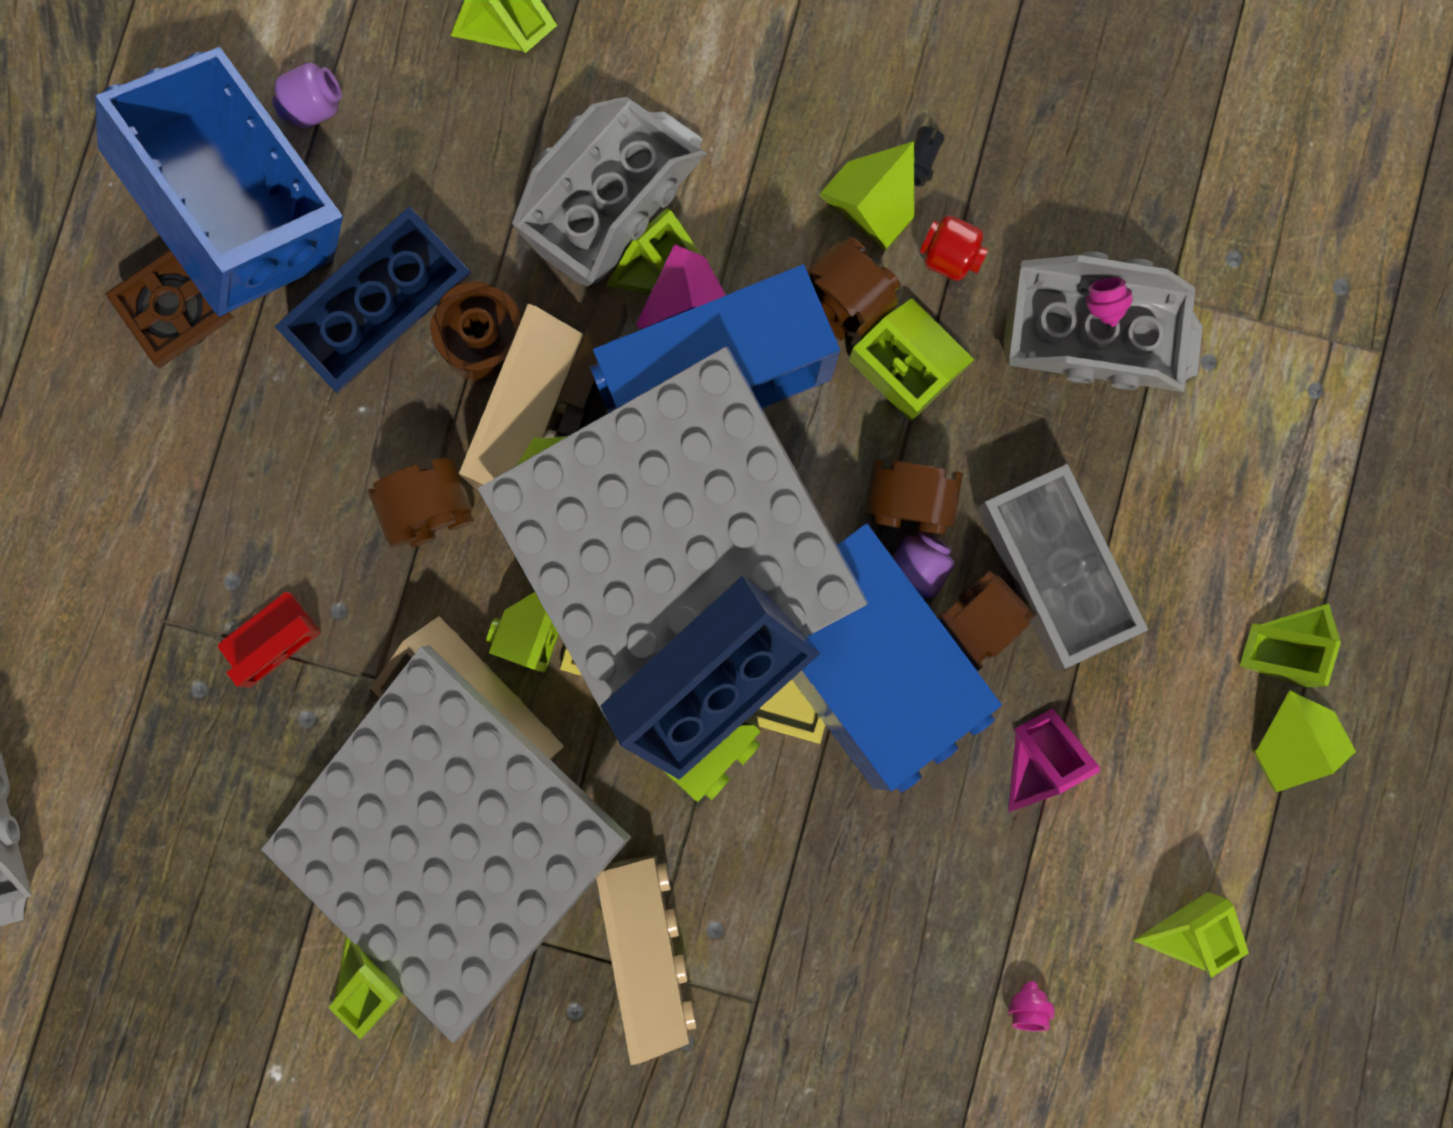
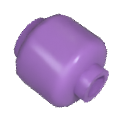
[272,62,342,129]
[892,531,954,598]

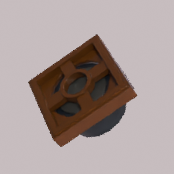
[105,250,234,369]

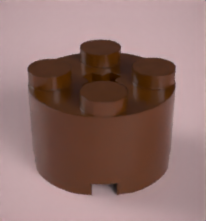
[807,237,900,346]
[430,281,522,382]
[367,458,474,548]
[865,459,963,535]
[937,570,1036,672]

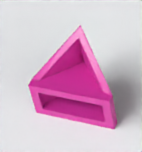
[636,244,726,329]
[1008,708,1101,812]

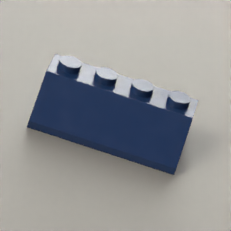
[274,206,471,394]
[600,576,820,780]

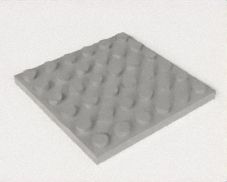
[478,347,868,729]
[261,645,631,1043]

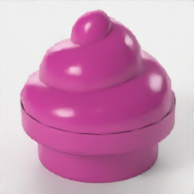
[1086,277,1133,327]
[1008,981,1055,1032]

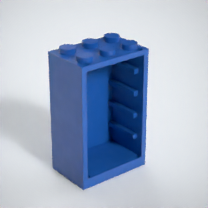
[95,47,343,317]
[589,264,840,413]
[792,523,1002,793]

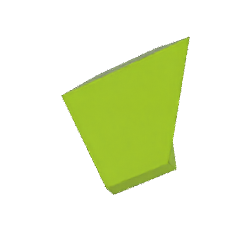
[450,0,558,53]
[820,141,914,251]
[606,208,715,294]
[1240,603,1341,688]
[1252,690,1356,792]
[1132,892,1249,978]
[328,935,404,1040]

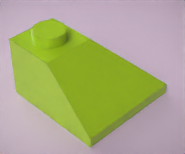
[486,592,559,673]

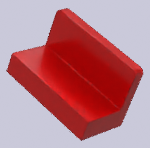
[218,592,322,688]

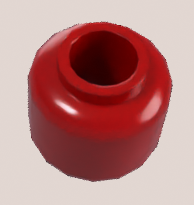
[919,215,989,281]

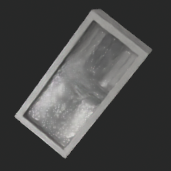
[977,464,1148,670]

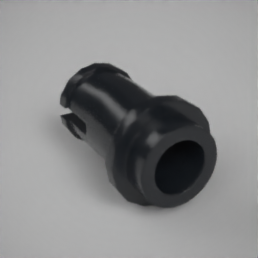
[914,126,945,187]

